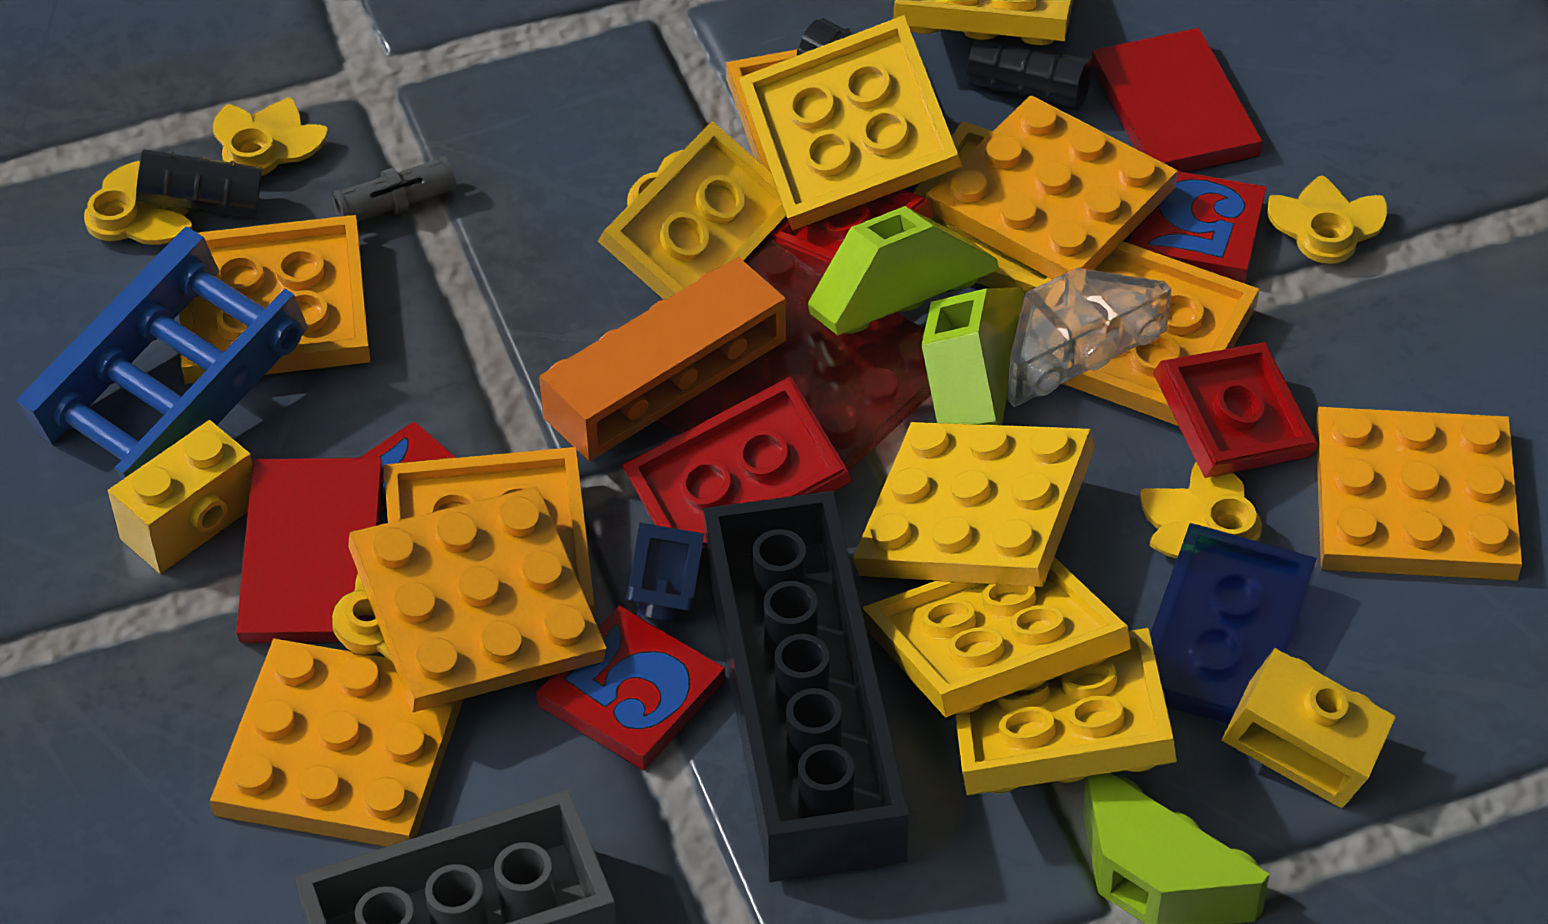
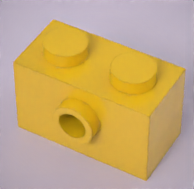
[107,419,253,574]
[1221,648,1396,809]

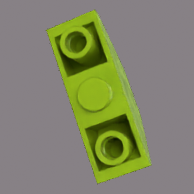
[808,206,999,336]
[922,288,1026,425]
[1082,773,1270,924]

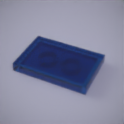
[1150,523,1317,724]

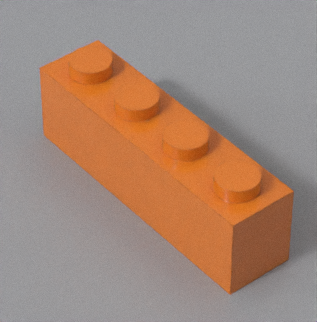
[539,257,786,462]

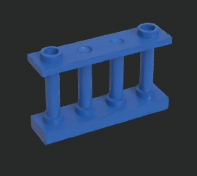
[16,226,308,480]

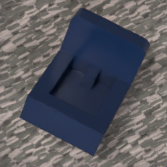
[626,522,705,622]

